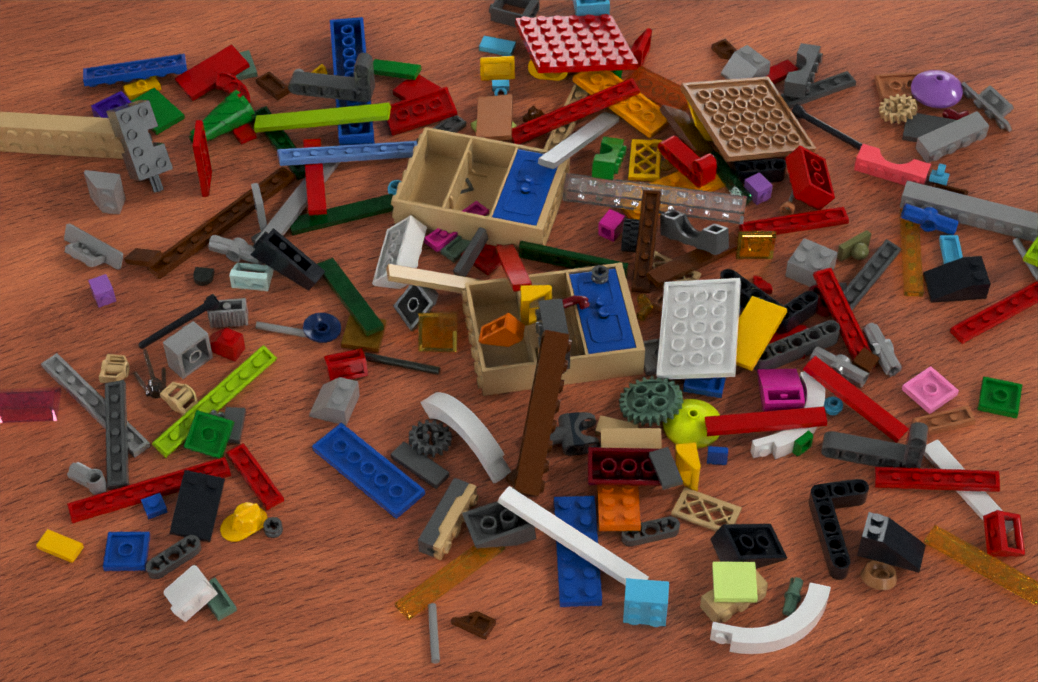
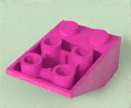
[757,369,805,412]

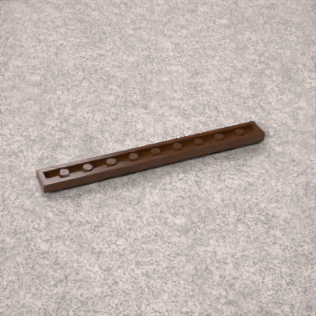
[147,166,295,279]

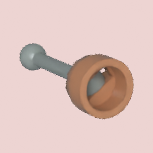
[780,190,795,216]

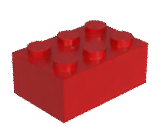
[785,145,835,210]

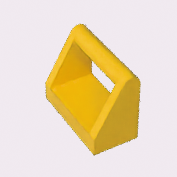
[480,56,515,81]
[520,285,552,326]
[674,442,701,491]

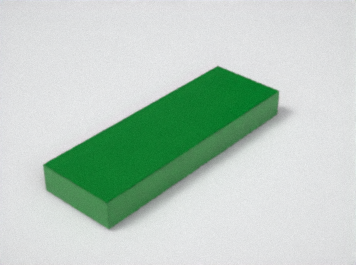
[373,59,422,80]

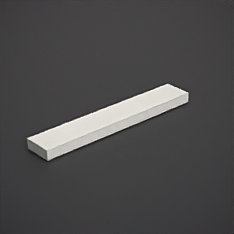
[924,439,1014,534]

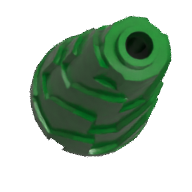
[189,90,256,144]

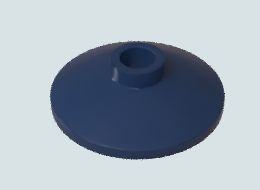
[303,313,341,343]

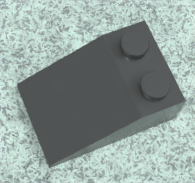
[462,501,536,548]

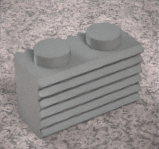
[207,298,248,328]

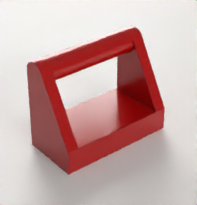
[631,28,652,71]
[324,348,369,381]
[983,510,1025,557]

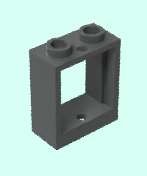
[489,0,540,27]

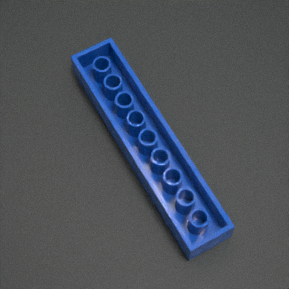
[330,17,375,146]

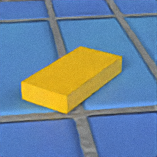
[36,529,84,563]

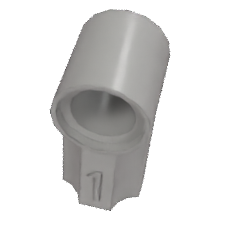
[67,462,108,495]

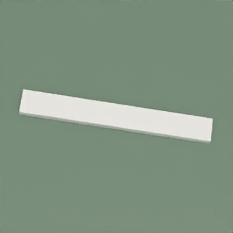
[497,486,649,586]

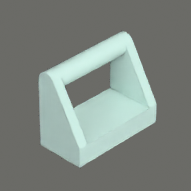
[229,262,274,291]

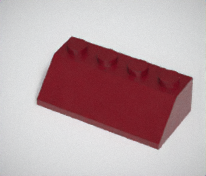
[588,447,670,486]

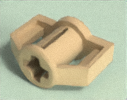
[99,354,129,383]
[160,382,198,416]

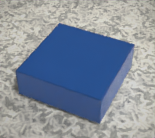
[707,446,728,465]

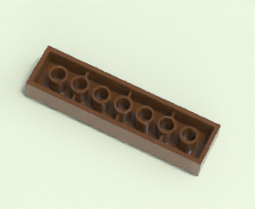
[513,330,572,497]

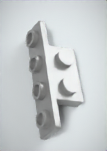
[961,82,1014,132]
[64,223,124,270]

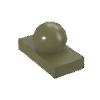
[837,230,871,262]

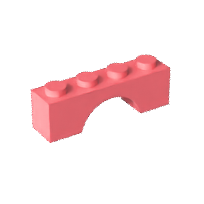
[854,144,931,185]

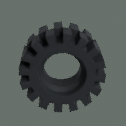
[621,218,639,253]

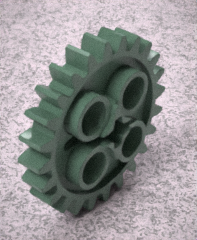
[619,376,684,427]

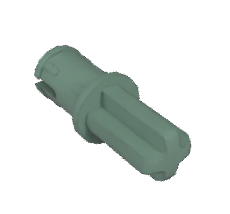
[782,577,804,617]

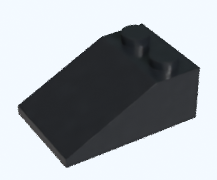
[923,256,991,303]
[169,470,225,542]
[857,512,926,573]
[710,524,787,569]

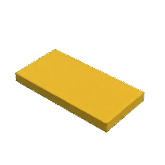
[736,296,787,371]

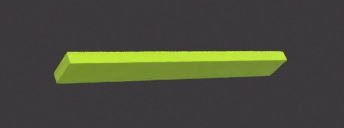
[254,103,391,133]
[152,345,277,458]

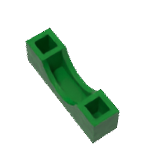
[592,136,627,180]

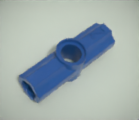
[900,203,958,235]

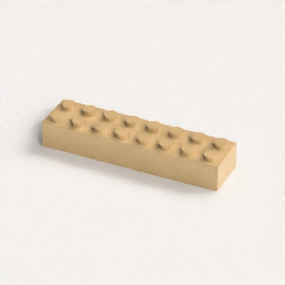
[0,112,125,159]

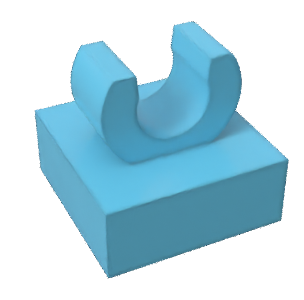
[492,80,509,96]
[929,163,950,185]

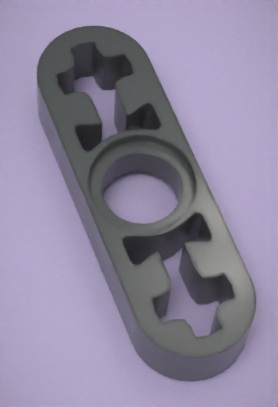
[621,516,680,547]
[146,535,201,579]

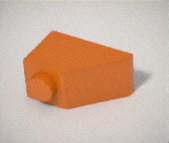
[478,313,525,347]

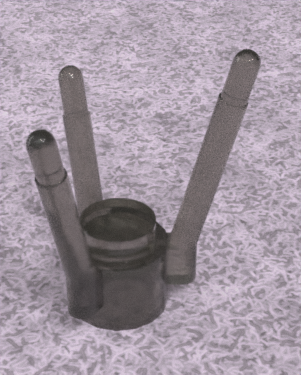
[133,349,167,399]

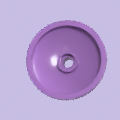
[911,70,963,108]

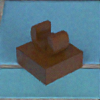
[523,105,545,123]

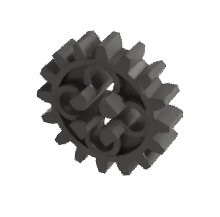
[409,419,452,458]

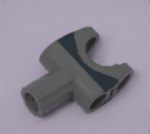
[550,412,600,456]

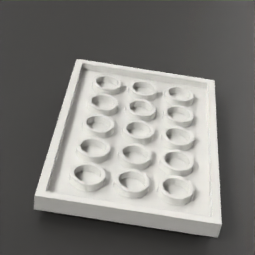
[656,278,741,380]

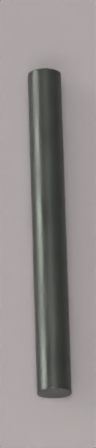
[365,352,440,375]

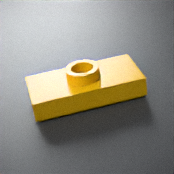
[123,76,162,101]

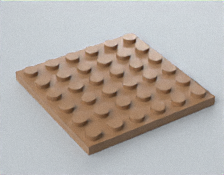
[680,77,816,162]

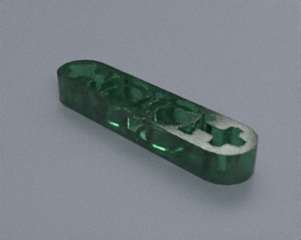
[711,151,752,207]

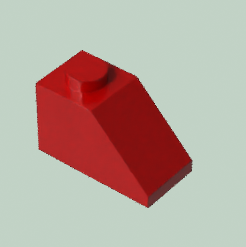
[209,328,246,362]

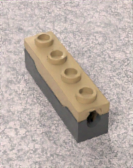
[418,478,479,560]

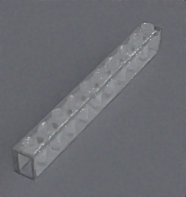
[563,173,747,224]

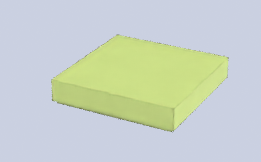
[712,561,758,603]

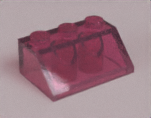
[0,387,61,423]

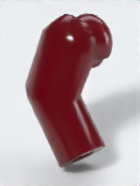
[942,109,969,120]
[562,295,590,310]

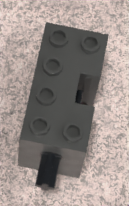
[106,100,173,193]

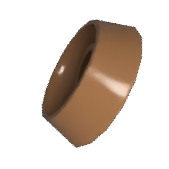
[860,560,897,590]

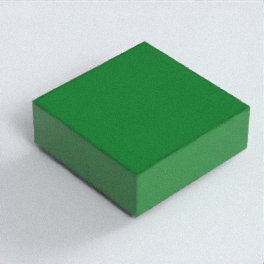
[792,430,814,457]

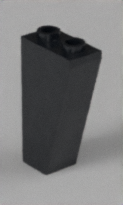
[251,228,325,291]

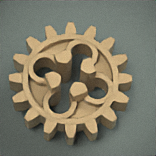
[879,94,918,124]

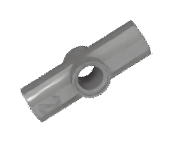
[208,235,262,264]
[862,323,902,377]
[810,346,869,388]

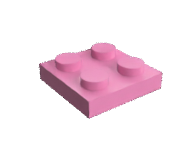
[902,366,959,414]

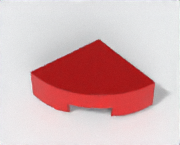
[753,275,773,294]

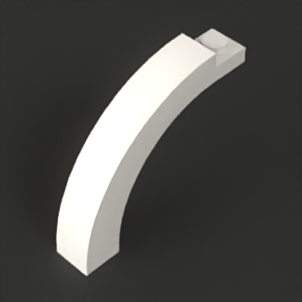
[750,371,825,459]
[420,392,511,483]
[710,583,831,654]

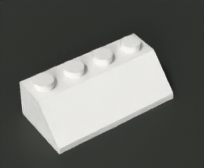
[372,215,427,289]

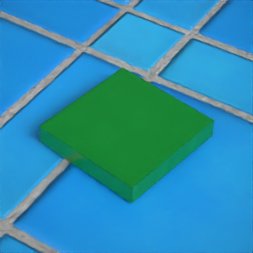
[977,376,1023,419]
[183,410,235,459]

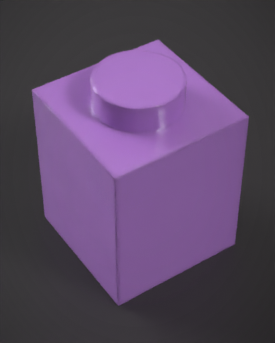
[744,172,773,205]
[88,274,116,308]

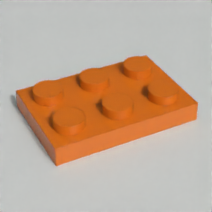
[597,485,641,531]

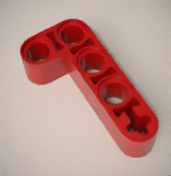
[658,135,717,188]

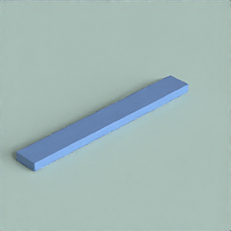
[277,141,418,166]

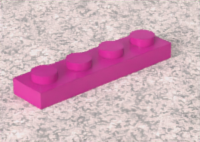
[424,201,489,252]

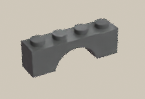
[784,43,823,99]
[660,209,729,255]

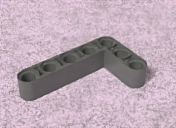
[288,53,375,102]
[754,320,840,371]
[821,422,928,468]

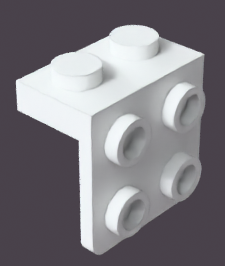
[164,565,218,622]

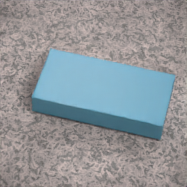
[479,36,516,56]
[939,235,963,264]

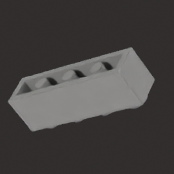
[915,111,989,163]

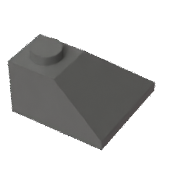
[393,285,439,331]

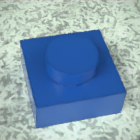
[141,493,168,519]

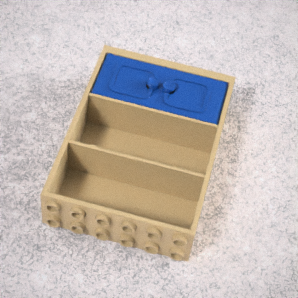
[391,127,570,251]
[462,263,645,396]

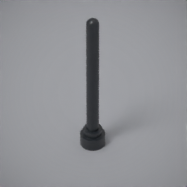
[792,104,862,150]
[138,294,221,349]

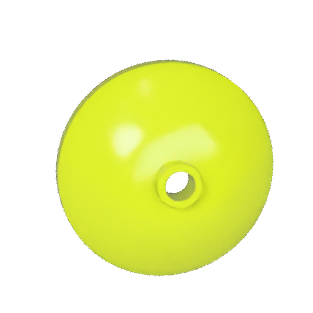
[663,399,720,449]

